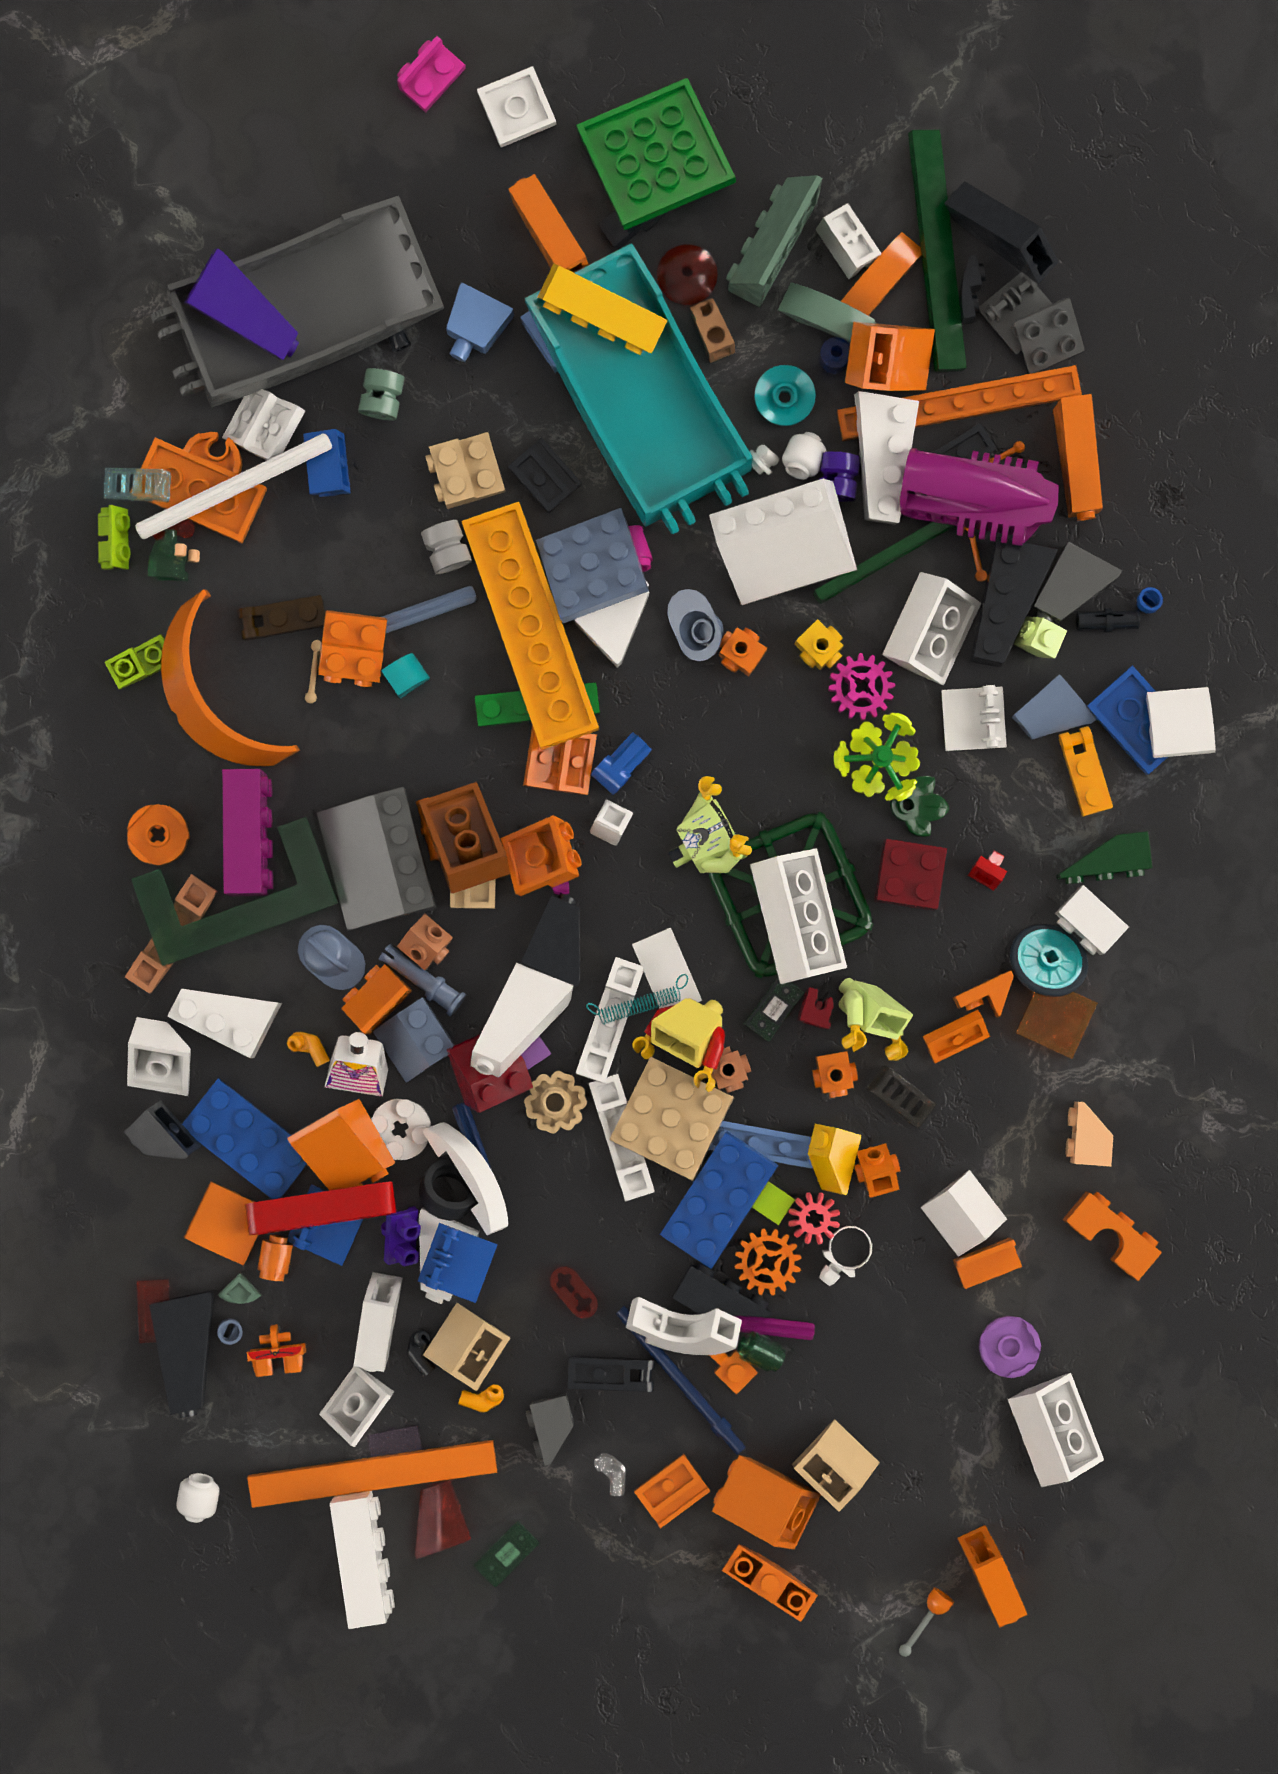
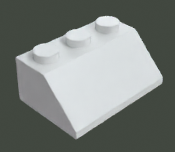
[882,572,981,686]
[1008,1373,1104,1487]

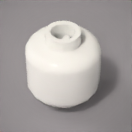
[782,432,826,480]
[176,1473,219,1523]

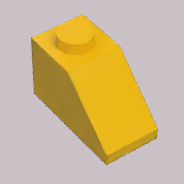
[808,1123,862,1195]

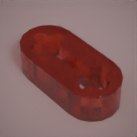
[550,1266,598,1318]

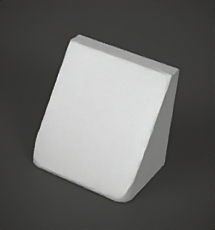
[590,799,633,846]

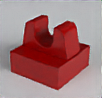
[968,850,1007,891]

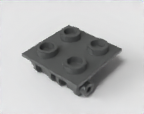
[979,272,1052,355]
[1010,297,1085,374]

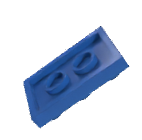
[1087,665,1168,775]

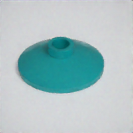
[754,365,816,426]

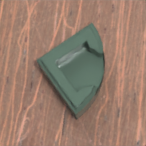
[218,1273,262,1304]

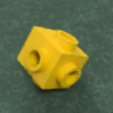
[795,619,844,670]

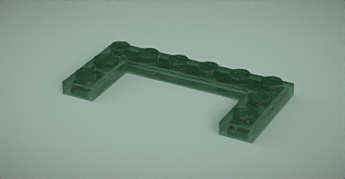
[131,817,338,966]

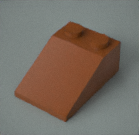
[419,782,510,894]

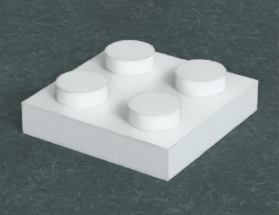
[477,66,557,148]

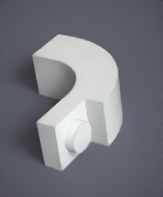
[626,1297,742,1355]

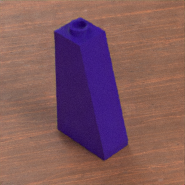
[184,248,299,360]

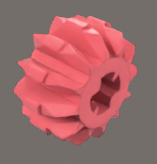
[788,1192,840,1244]

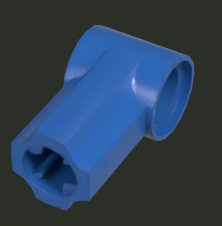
[591,732,652,795]

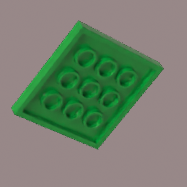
[576,78,736,230]

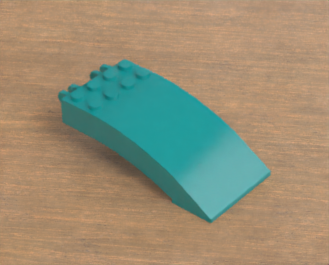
[525,243,753,534]

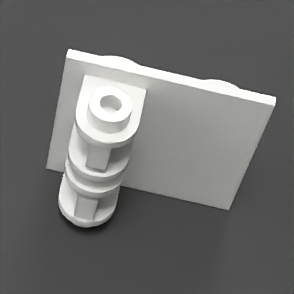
[941,685,1007,751]

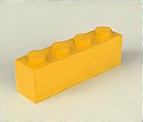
[538,264,668,355]

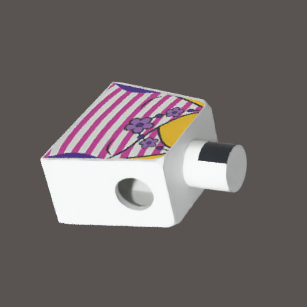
[325,1032,388,1097]

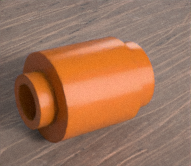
[257,1235,293,1281]

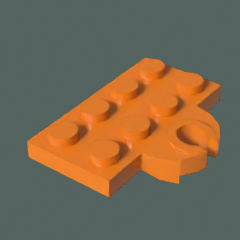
[130,432,267,544]

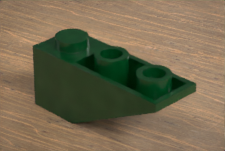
[1056,831,1153,884]

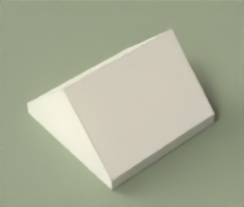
[920,1170,1007,1257]
[319,1366,394,1447]

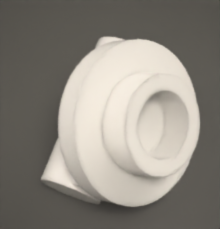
[749,445,779,475]

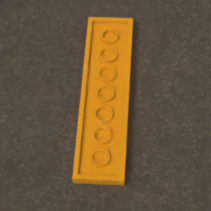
[461,502,599,750]

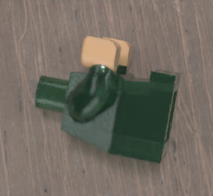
[148,529,200,581]

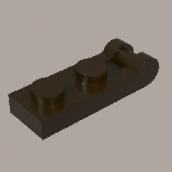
[237,595,325,641]

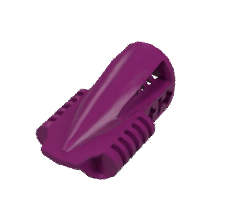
[900,448,1059,546]

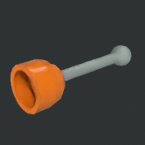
[899,1587,954,1657]

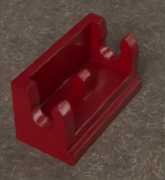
[797,987,834,1030]

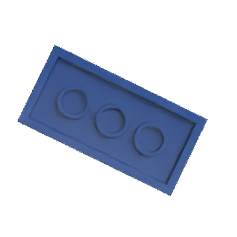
[182,1078,307,1199]
[660,1131,779,1269]

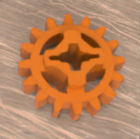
[734,1228,801,1296]

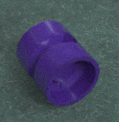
[819,451,861,502]

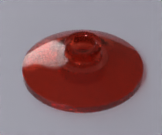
[657,244,718,305]

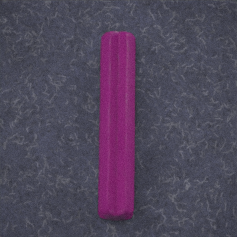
[732,1315,815,1340]

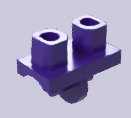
[381,1206,421,1267]

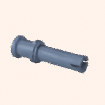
[379,943,467,1017]

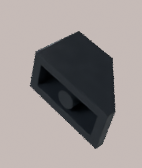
[124,1100,201,1159]

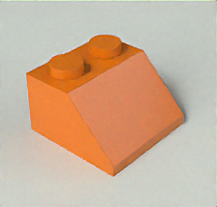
[341,964,413,1035]

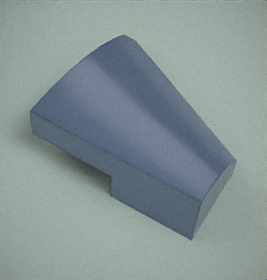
[1011,674,1097,740]

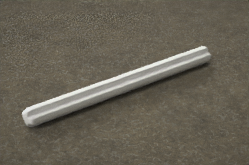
[135,434,332,539]

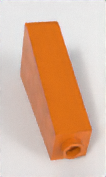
[508,174,589,273]
[1053,394,1103,521]

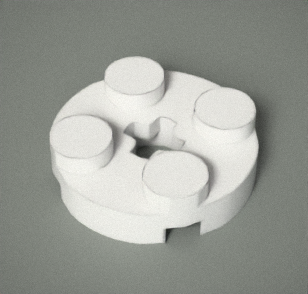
[371,1099,431,1160]

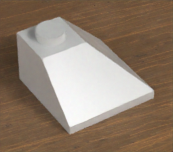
[127,1017,191,1096]

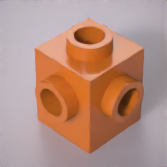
[719,627,767,677]
[812,1051,858,1098]
[854,1143,901,1198]

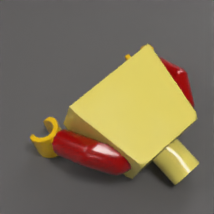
[632,998,725,1092]

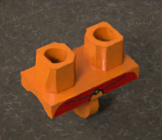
[247,1324,306,1377]

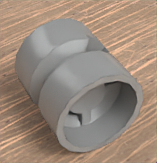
[421,520,472,574]

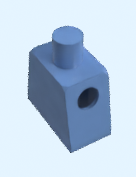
[446,282,514,362]

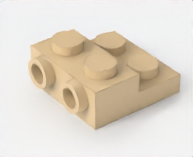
[425,432,505,509]

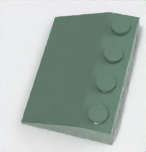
[726,175,823,308]

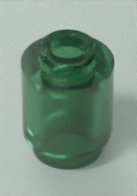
[738,1331,786,1372]

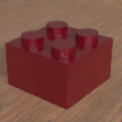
[874,839,947,911]

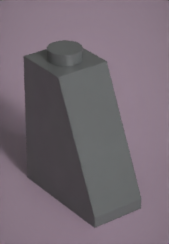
[1030,542,1123,624]

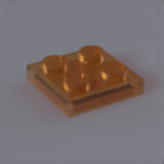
[1015,992,1098,1059]

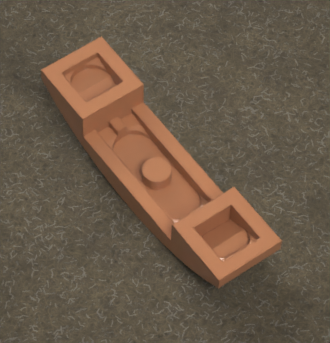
[125,874,218,994]

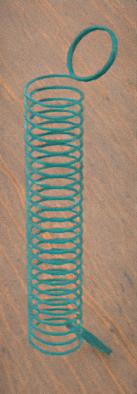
[586,974,688,1024]

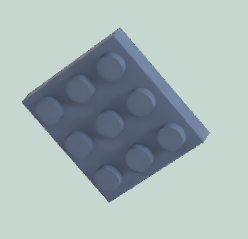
[536,508,649,623]

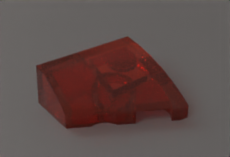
[415,1479,472,1559]

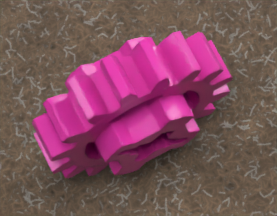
[828,653,895,721]

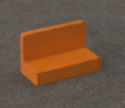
[953,1237,1022,1289]

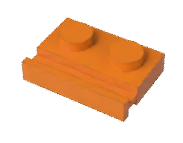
[634,1453,710,1528]

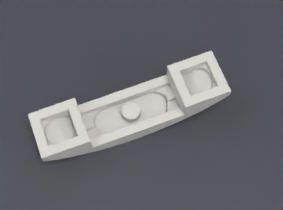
[575,957,645,1084]
[589,1074,655,1202]
[422,1122,508,1235]

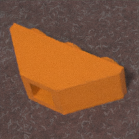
[722,1544,818,1622]

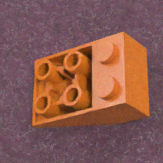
[845,322,935,391]

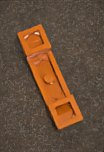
[841,232,922,344]

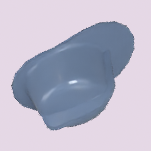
[667,589,724,661]
[298,925,366,990]

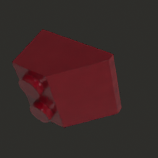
[446,1034,533,1113]

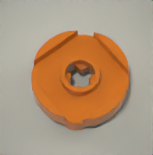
[127,804,190,866]

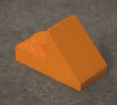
[953,970,1014,1017]

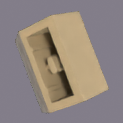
[423,1303,510,1391]
[792,1419,880,1512]

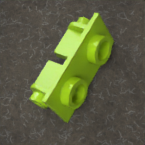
[98,505,131,570]

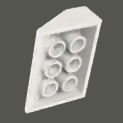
[709,478,857,605]

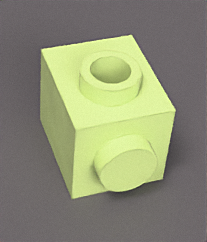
[1014,617,1067,659]

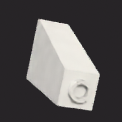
[470,963,573,1077]

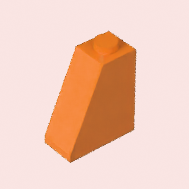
[958,1525,1028,1628]

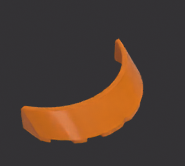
[161,590,300,766]

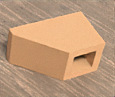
[1066,1101,1113,1167]

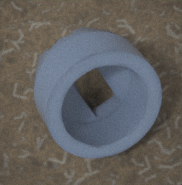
[217,1318,243,1345]

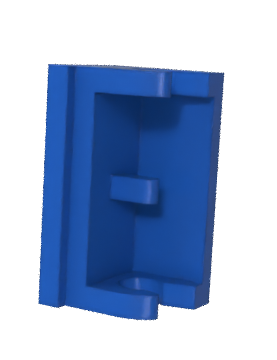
[303,429,351,497]

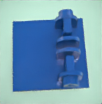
[288,1184,363,1266]
[418,1223,498,1303]

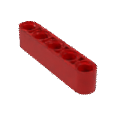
[245,1182,397,1235]

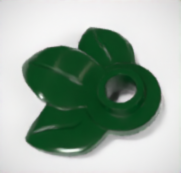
[890,776,950,837]

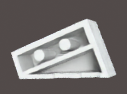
[167,989,282,1058]

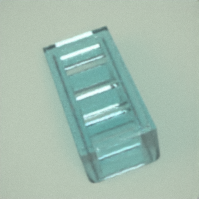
[104,468,171,502]

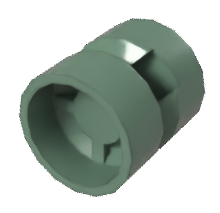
[358,368,405,421]

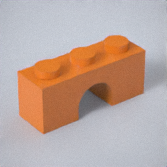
[1063,1191,1162,1281]

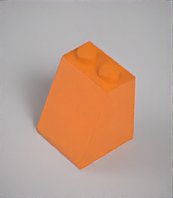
[287,1099,395,1191]
[712,1455,821,1549]

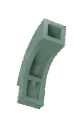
[778,282,877,345]

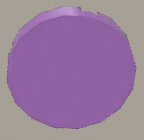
[979,1315,1041,1378]

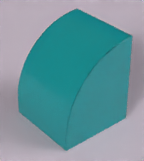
[381,653,430,699]

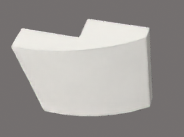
[222,389,305,460]
[1146,687,1216,758]

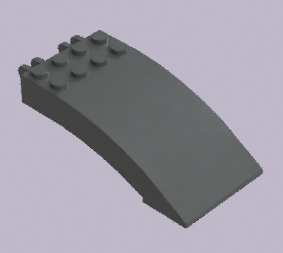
[150,195,444,408]

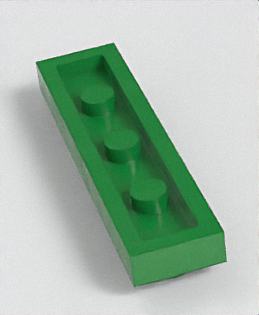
[475,682,600,727]

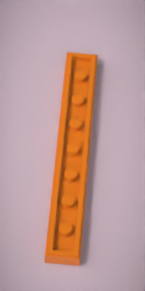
[837,365,1082,441]
[247,1440,498,1508]

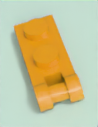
[1058,726,1113,817]

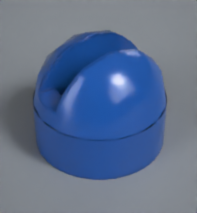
[1136,587,1163,614]

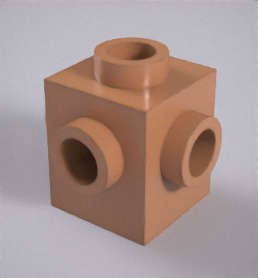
[397,914,453,970]
[711,1046,751,1093]

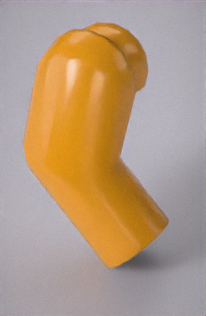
[287,1031,330,1067]
[458,1384,504,1413]

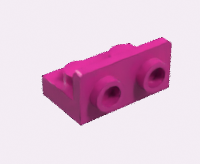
[397,36,466,113]

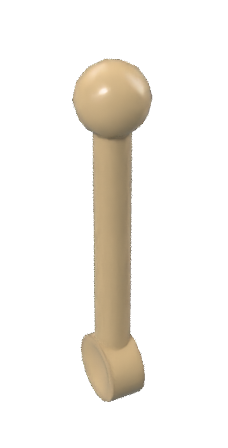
[305,640,321,703]

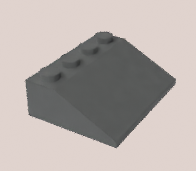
[317,787,437,931]

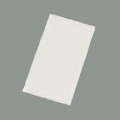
[632,928,702,1008]

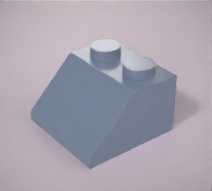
[373,997,455,1083]

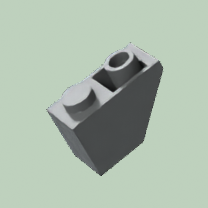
[526,1393,574,1466]

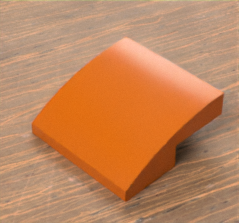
[523,726,597,795]
[184,1181,258,1265]

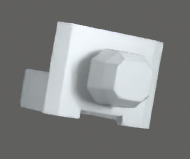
[819,1226,872,1286]

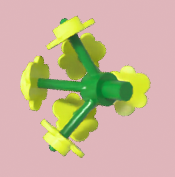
[833,712,920,801]

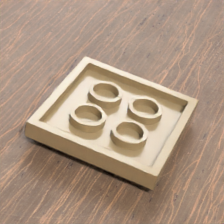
[609,1056,734,1181]

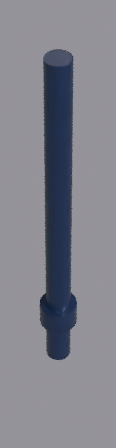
[615,1305,746,1455]

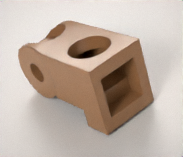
[689,298,735,363]

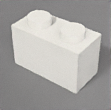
[1055,885,1129,955]

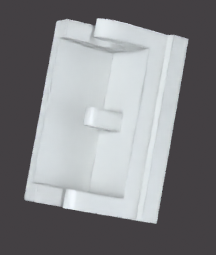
[816,203,881,279]

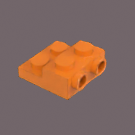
[318,610,387,687]
[501,815,582,896]

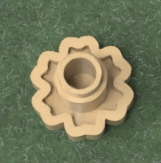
[524,1071,587,1134]

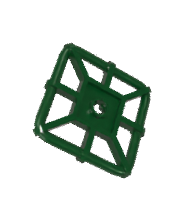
[708,812,874,979]

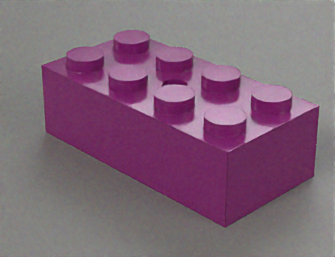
[222,769,273,897]

